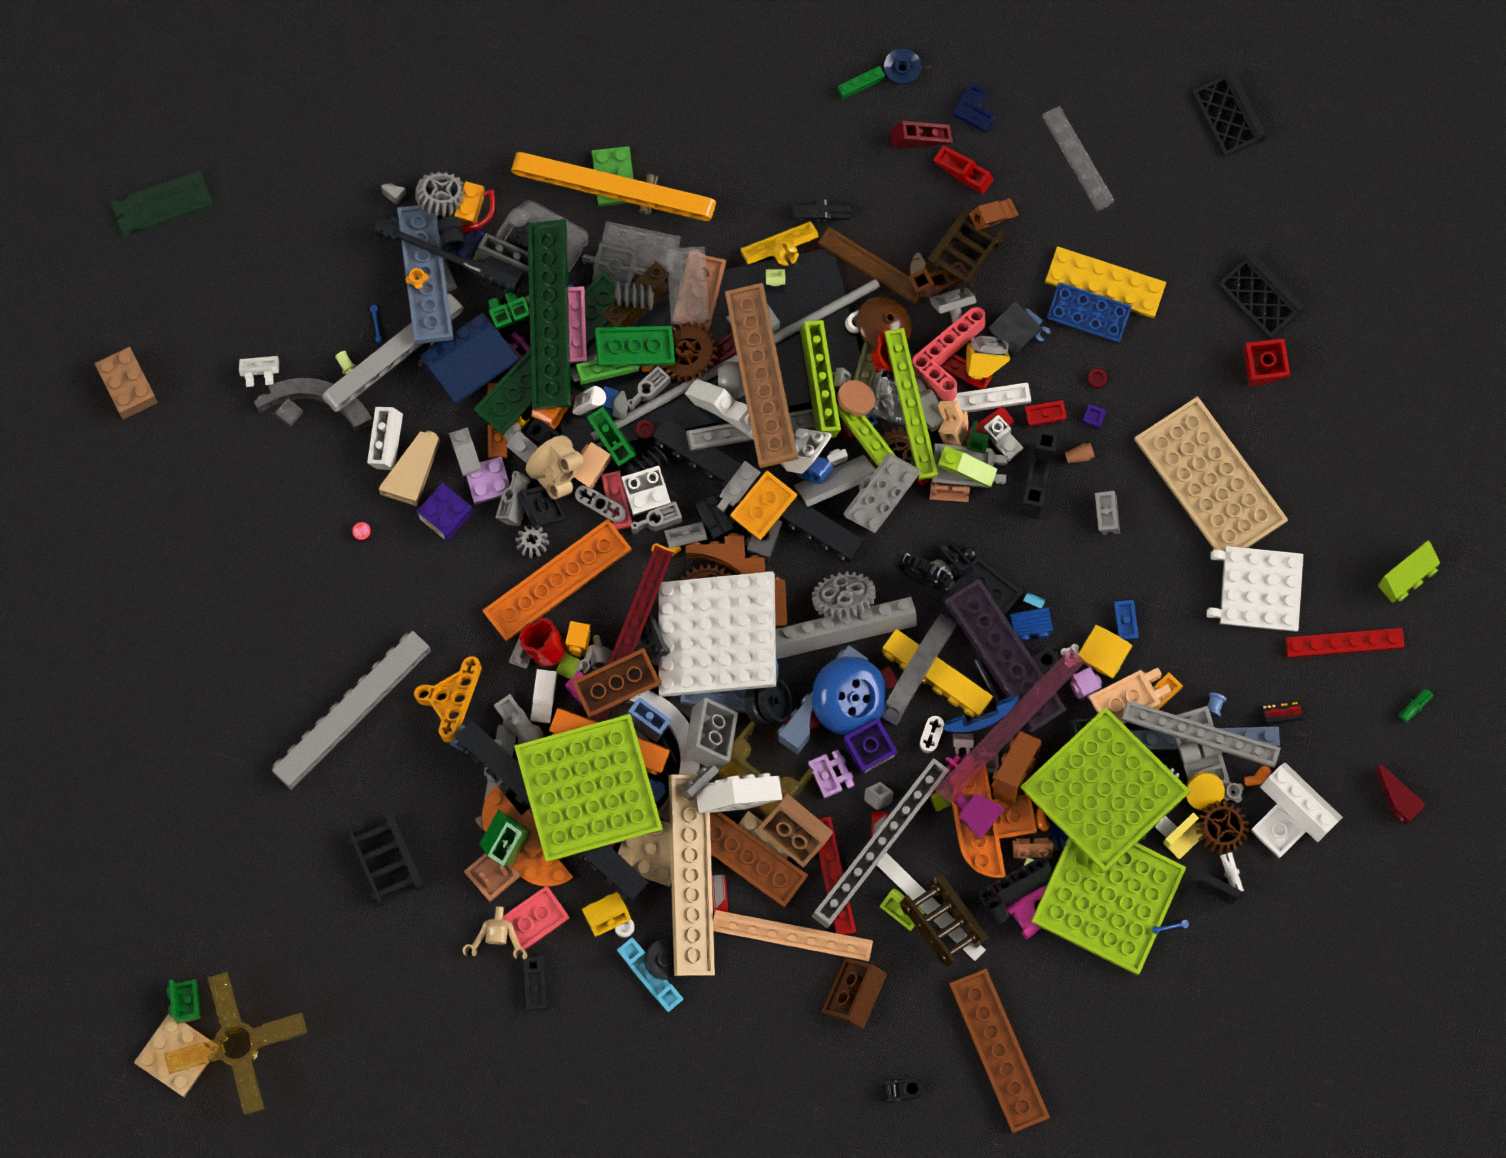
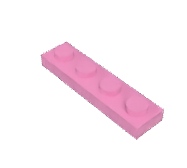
[568,287,587,364]

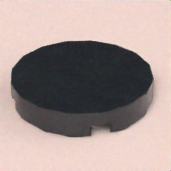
[644,940,675,980]

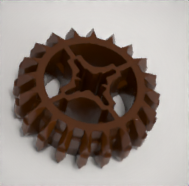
[1195,801,1249,854]

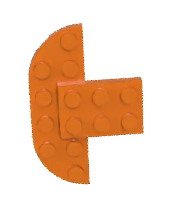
[952,760,1037,878]
[482,786,573,887]

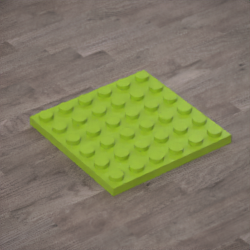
[1020,707,1190,873]
[514,714,663,862]
[1031,837,1186,975]

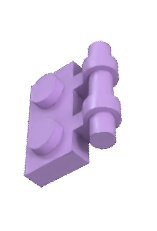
[808,750,855,799]

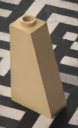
[379,431,440,506]

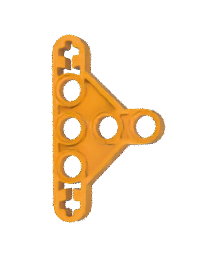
[414,656,482,742]

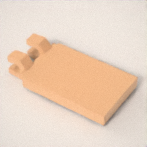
[1089,668,1171,724]

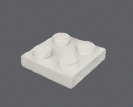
[1251,804,1306,858]

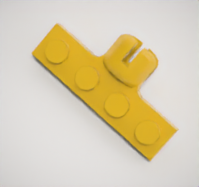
[741,221,819,266]

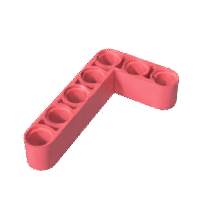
[912,307,985,401]

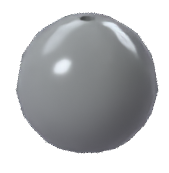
[718,361,745,399]

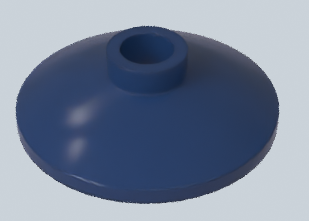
[884,48,922,84]

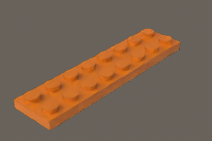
[482,519,632,642]

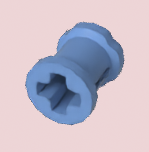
[1208,692,1227,718]

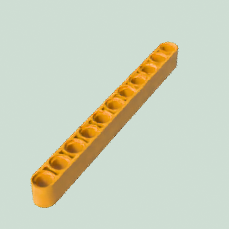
[511,152,716,221]

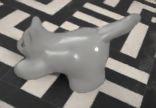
[503,708,545,745]

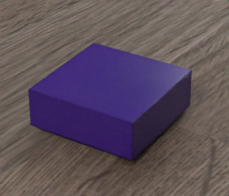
[1082,404,1107,429]

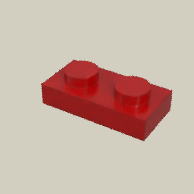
[1025,400,1067,427]

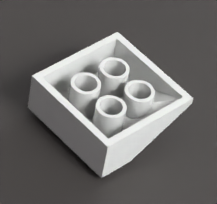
[696,773,782,814]

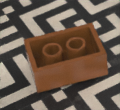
[991,731,1041,806]

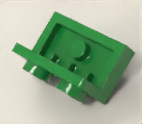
[167,979,201,1024]

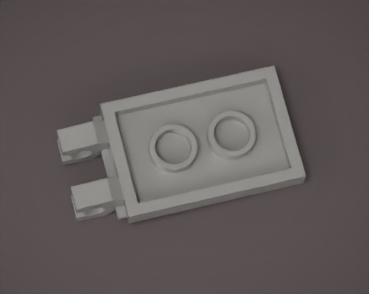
[931,443,1008,488]

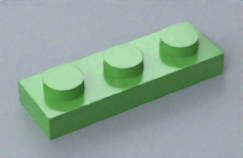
[575,360,636,385]

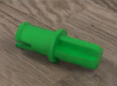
[1398,689,1433,723]

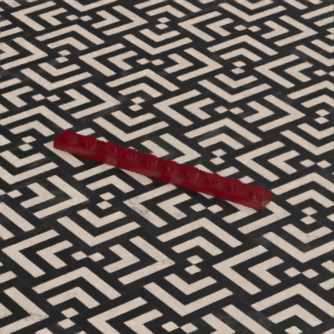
[587,545,673,722]

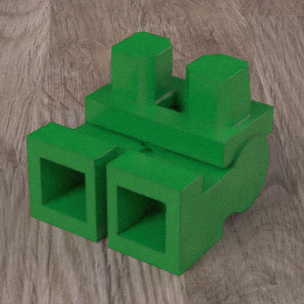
[488,292,530,330]

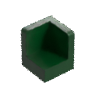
[966,421,990,454]

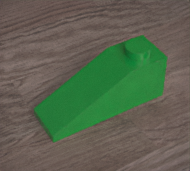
[587,407,638,467]

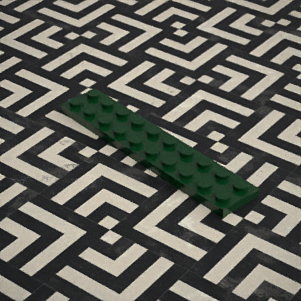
[528,219,571,411]
[473,271,616,436]

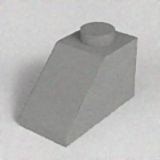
[449,428,482,476]

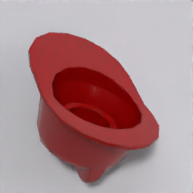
[871,328,893,372]

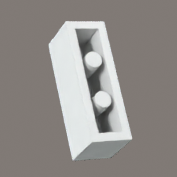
[367,407,403,470]

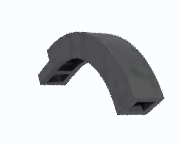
[254,378,373,432]
[882,614,958,726]

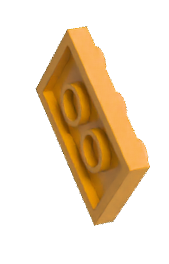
[730,471,797,541]

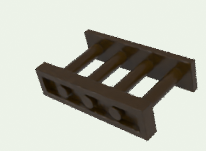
[924,207,1005,293]
[602,261,670,328]
[899,873,989,968]

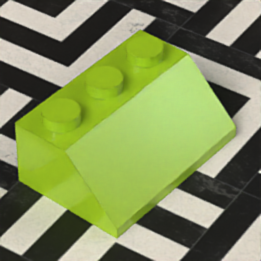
[1378,540,1440,603]

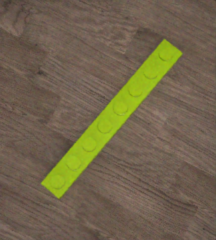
[884,328,938,480]

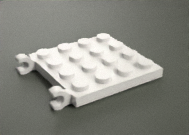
[1206,546,1303,632]

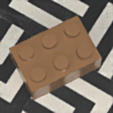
[95,347,158,420]
[758,793,833,867]

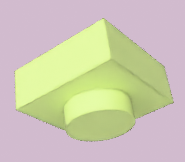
[766,269,785,286]

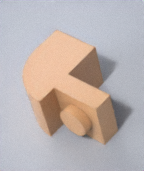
[938,401,968,445]

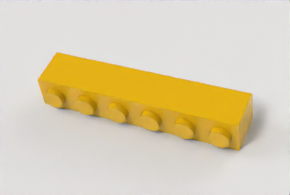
[882,629,993,718]

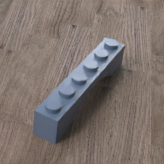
[778,646,868,755]

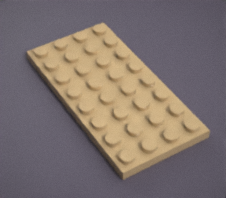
[1134,396,1288,563]

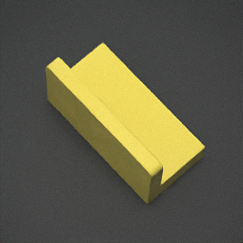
[1162,812,1202,859]

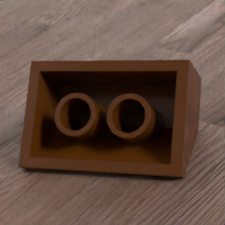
[822,957,887,1029]

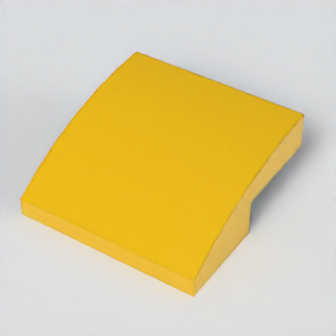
[1077,625,1132,679]

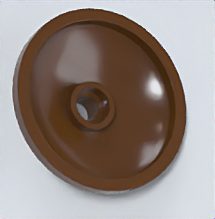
[857,296,912,348]

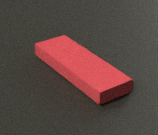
[601,470,632,530]

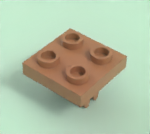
[464,853,521,902]

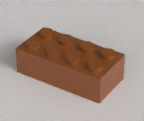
[572,648,661,719]

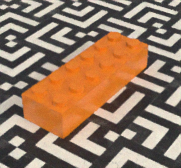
[549,708,671,775]

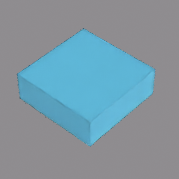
[1024,593,1045,609]

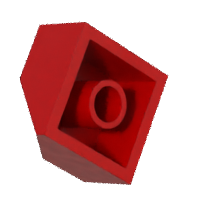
[1243,339,1290,386]

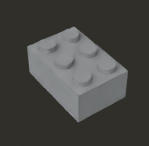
[684,697,738,770]

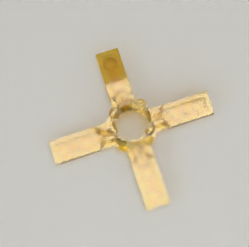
[164,972,308,1115]

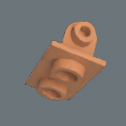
[930,483,970,502]
[1012,838,1054,859]

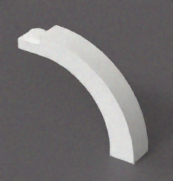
[624,691,699,775]

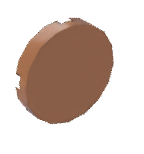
[837,380,876,416]

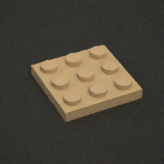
[618,820,672,887]
[134,1014,220,1097]

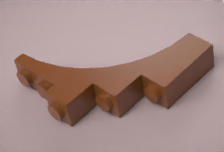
[686,533,787,629]

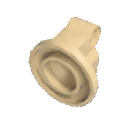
[526,435,584,500]

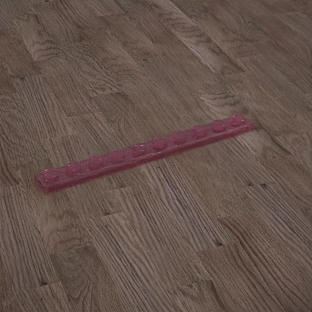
[934,648,1085,804]

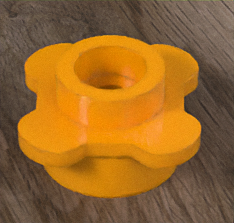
[405,268,429,289]

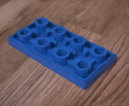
[1047,282,1132,343]

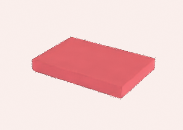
[503,886,570,953]

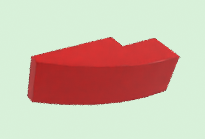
[933,146,994,195]

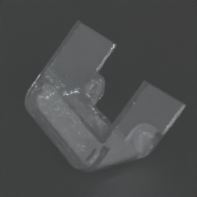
[495,200,588,273]

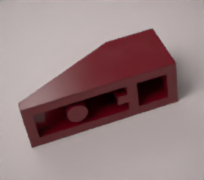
[890,121,953,148]
[1376,764,1426,825]

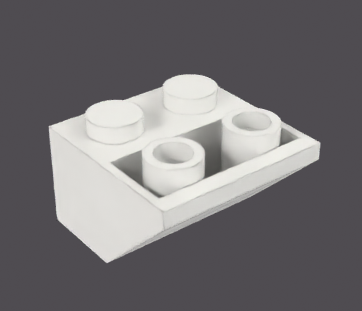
[783,428,832,474]
[622,466,671,516]

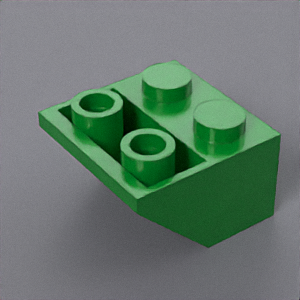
[479,810,531,866]

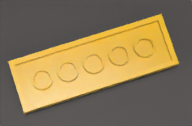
[1045,246,1166,319]

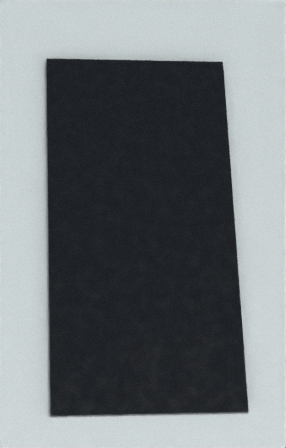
[560,247,860,454]

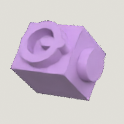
[1070,667,1102,700]

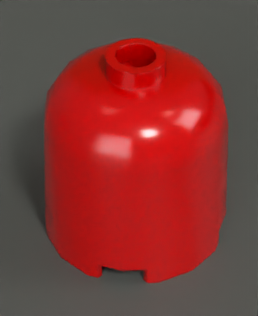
[519,618,567,667]

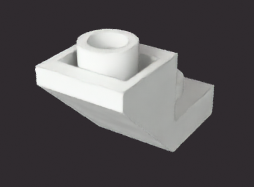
[984,415,1023,462]

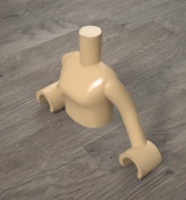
[463,907,527,960]

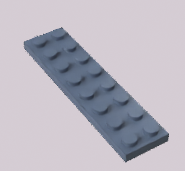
[397,205,453,344]

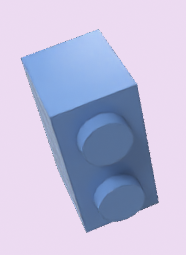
[627,697,671,743]

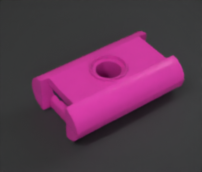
[1006,884,1047,939]

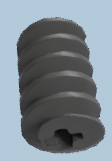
[614,281,655,310]

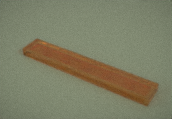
[818,227,920,304]

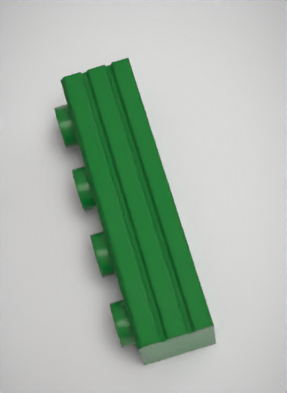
[837,66,885,99]

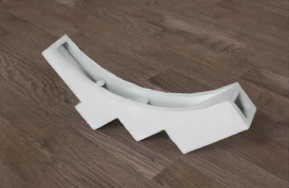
[685,379,785,468]

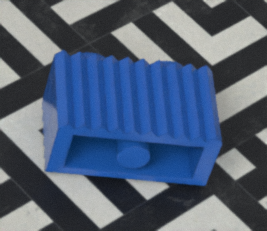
[1009,608,1053,642]

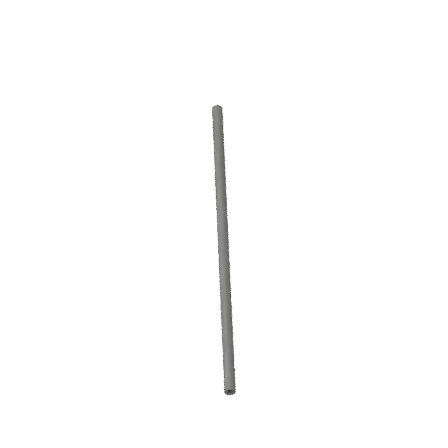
[590,279,880,441]

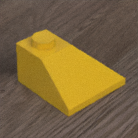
[966,343,1010,379]

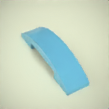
[617,937,684,1012]

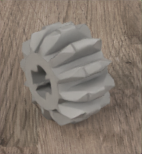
[516,526,549,558]

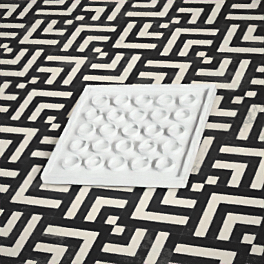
[659,571,776,697]

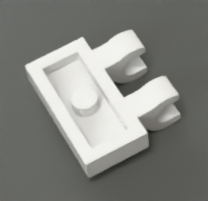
[239,356,279,387]

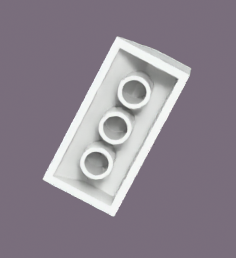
[1260,763,1343,842]

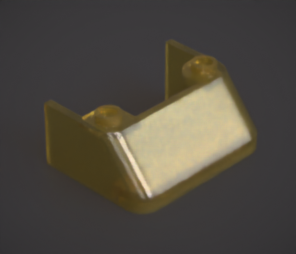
[718,721,814,815]

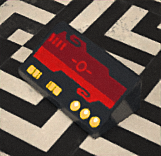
[1261,701,1305,725]

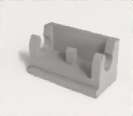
[1095,491,1120,535]

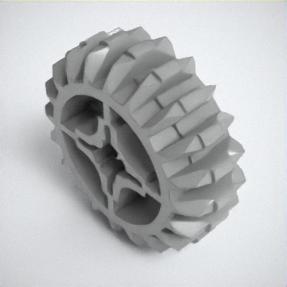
[415,171,466,218]

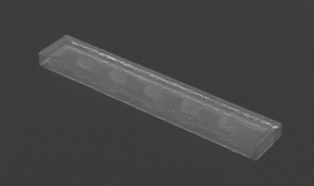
[1043,106,1115,211]

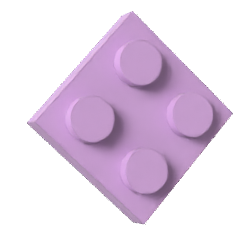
[466,457,510,505]

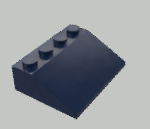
[420,313,519,404]

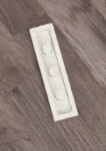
[953,383,1031,413]

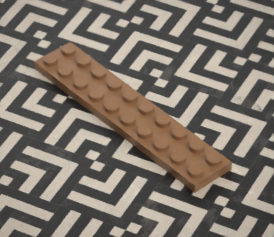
[725,283,798,468]

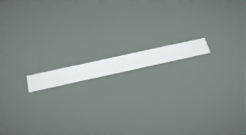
[877,853,986,961]

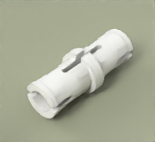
[1220,852,1244,892]

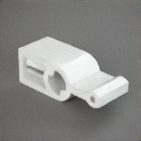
[530,669,557,724]

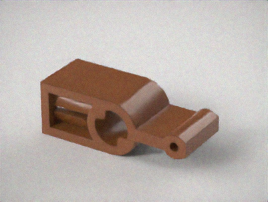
[969,198,1019,230]

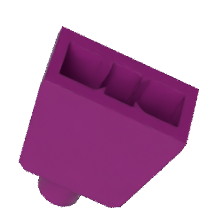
[954,793,1005,840]

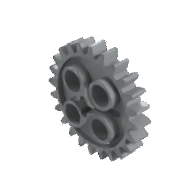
[812,571,876,620]

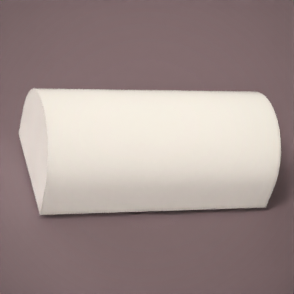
[572,386,606,415]

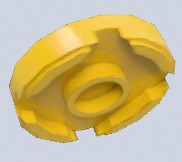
[1186,771,1225,810]

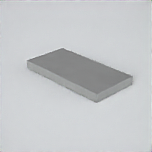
[793,455,876,507]

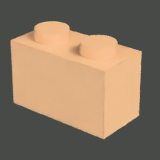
[574,442,613,489]

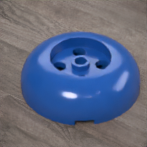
[811,656,888,735]

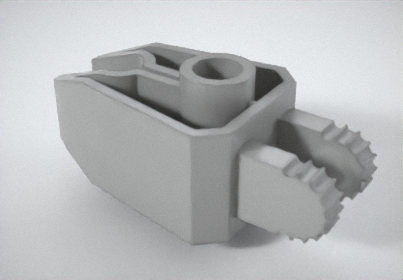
[916,378,944,432]

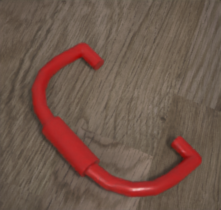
[444,190,495,234]

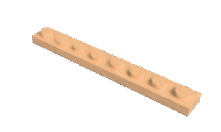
[713,910,873,961]

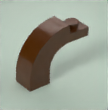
[908,261,969,298]

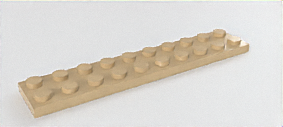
[668,775,715,976]

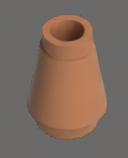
[1065,443,1095,463]

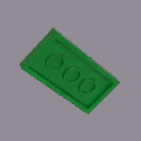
[594,326,675,367]

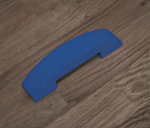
[943,694,1019,732]

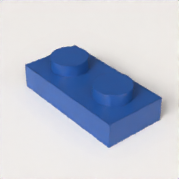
[1114,600,1139,641]

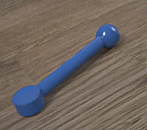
[370,305,383,343]
[1152,920,1189,934]

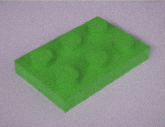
[592,146,633,207]

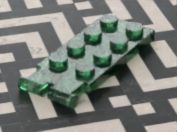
[110,170,213,237]

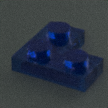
[953,82,995,133]

